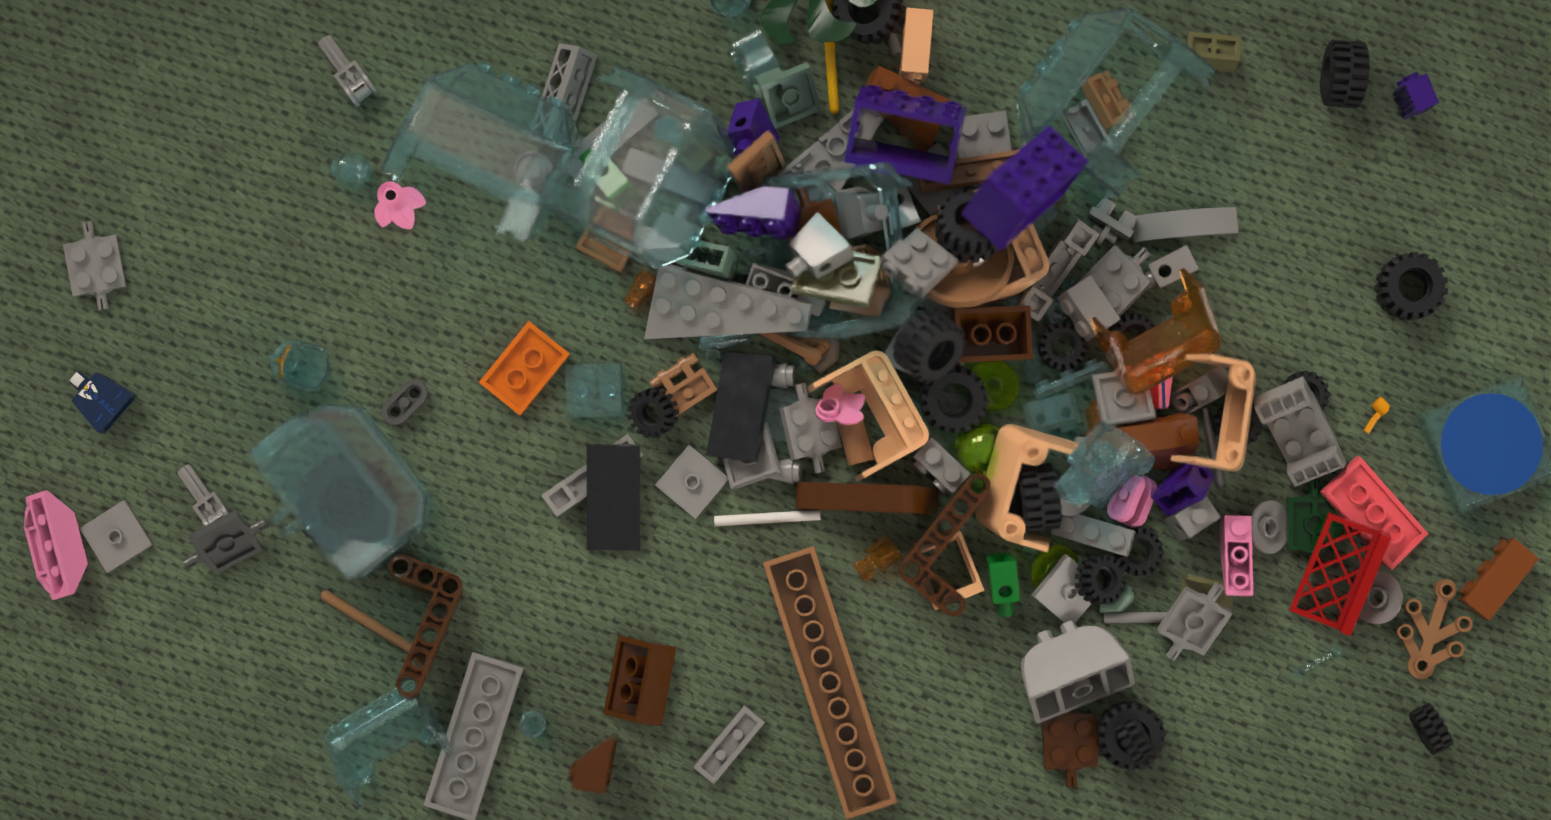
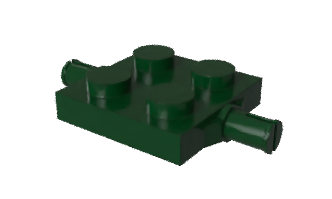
[1286,479,1342,567]

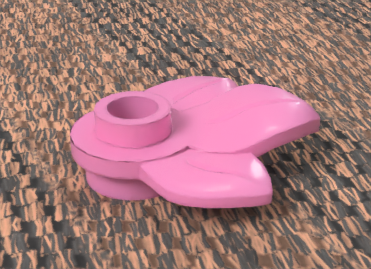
[374,181,426,229]
[816,384,865,425]

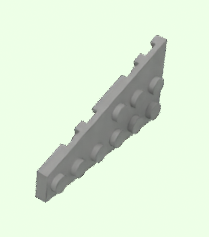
[765,108,884,241]
[644,262,813,339]

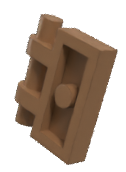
[1079,70,1134,129]
[649,353,717,417]

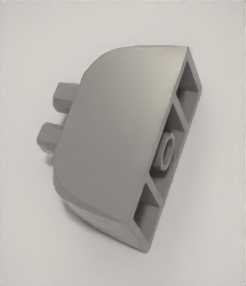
[1021,620,1135,723]

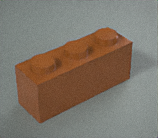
[1458,538,1539,621]

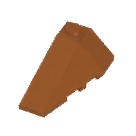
[1086,413,1199,470]

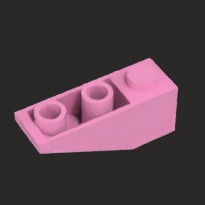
[1219,515,1253,596]

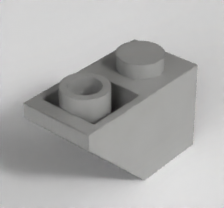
[1170,366,1228,414]

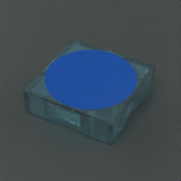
[1415,375,1551,514]

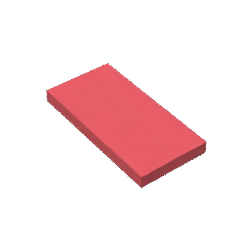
[1320,456,1428,570]

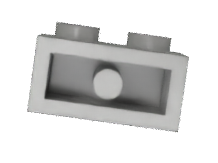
[1058,275,1120,342]
[912,437,970,494]

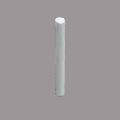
[714,510,820,527]

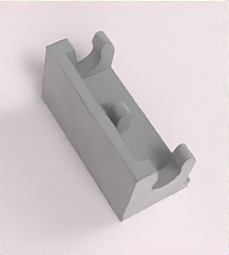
[1061,98,1113,160]

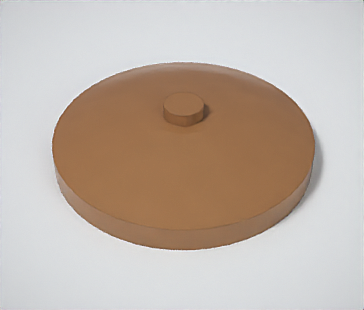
[915,213,1014,308]

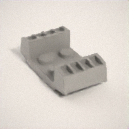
[1254,376,1347,487]

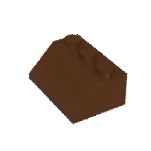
[950,306,1033,363]
[603,635,676,726]
[568,733,619,794]

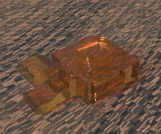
[854,535,902,582]

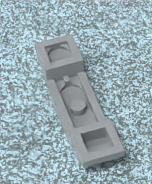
[1132,207,1239,243]
[1017,219,1100,322]
[541,434,643,517]

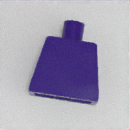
[727,98,780,158]
[1151,457,1214,516]

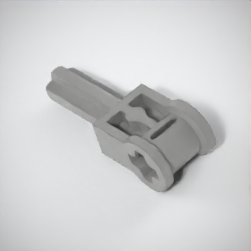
[318,35,378,107]
[178,464,232,526]

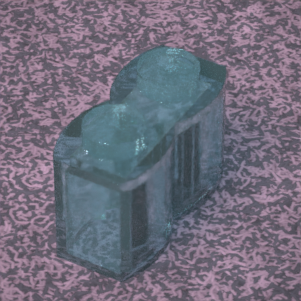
[729,28,783,88]

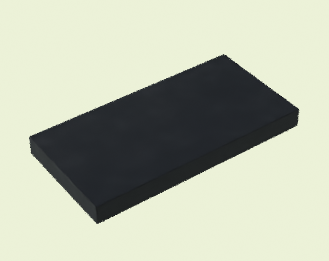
[706,352,776,462]
[587,444,641,550]

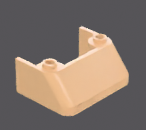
[938,188,1050,308]
[807,351,929,482]
[1171,354,1256,472]
[975,424,1079,552]

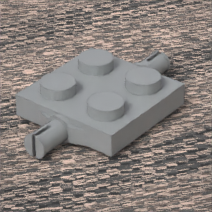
[63,221,127,311]
[1078,245,1153,317]
[779,383,842,473]
[1157,582,1233,661]

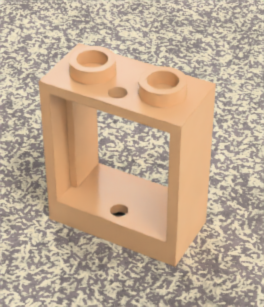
[899,8,933,85]
[914,529,985,610]

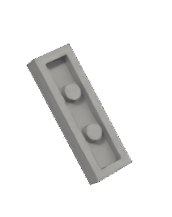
[1051,514,1136,557]
[693,705,765,784]

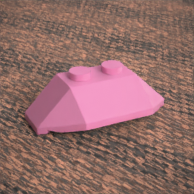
[24,490,88,600]

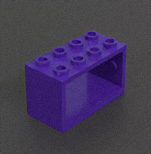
[844,85,967,184]
[962,125,1089,251]

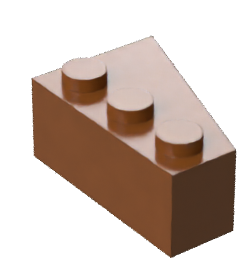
[865,66,950,151]

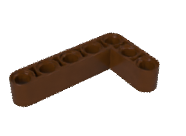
[898,474,991,616]
[795,482,939,515]
[388,554,463,700]

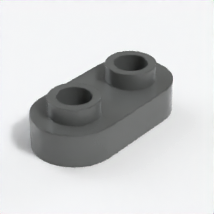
[382,380,429,425]

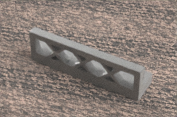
[527,43,598,155]

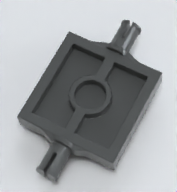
[183,510,269,574]

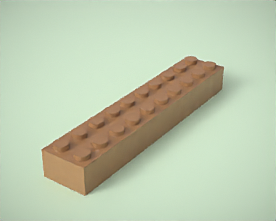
[763,546,897,819]

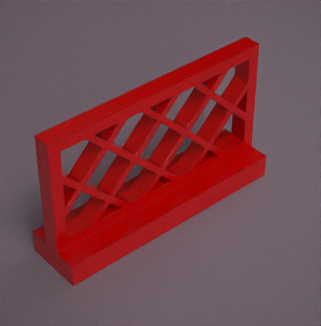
[1289,512,1391,636]

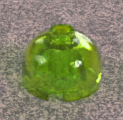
[954,422,1000,476]

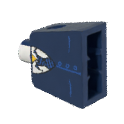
[69,371,138,434]

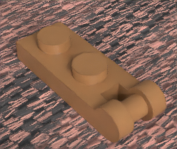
[759,330,831,366]

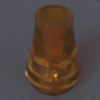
[623,269,656,309]

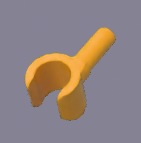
[1363,397,1390,434]

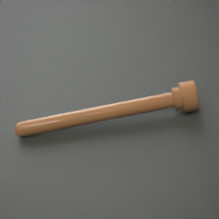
[321,590,427,667]

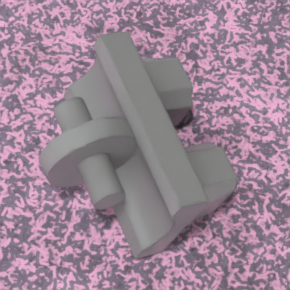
[1088,197,1137,245]

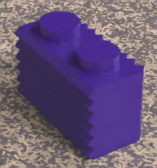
[1392,72,1439,120]

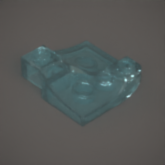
[1054,420,1155,509]

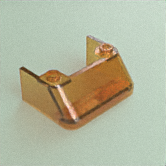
[1091,268,1221,395]

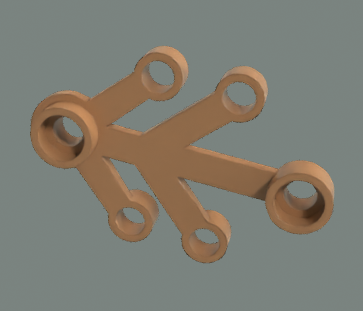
[1395,579,1473,679]

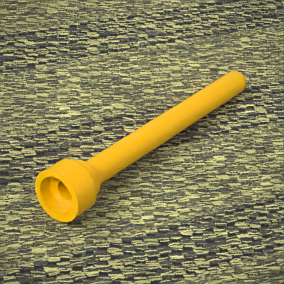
[824,0,840,114]

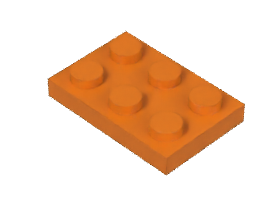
[479,321,571,416]

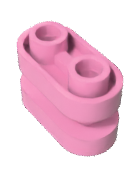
[1107,469,1157,528]

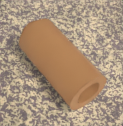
[837,410,874,466]

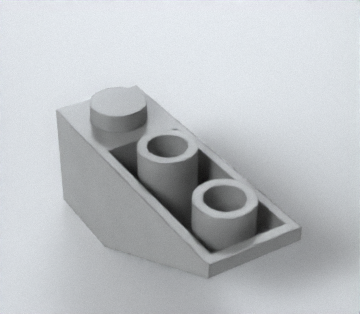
[746,263,827,316]

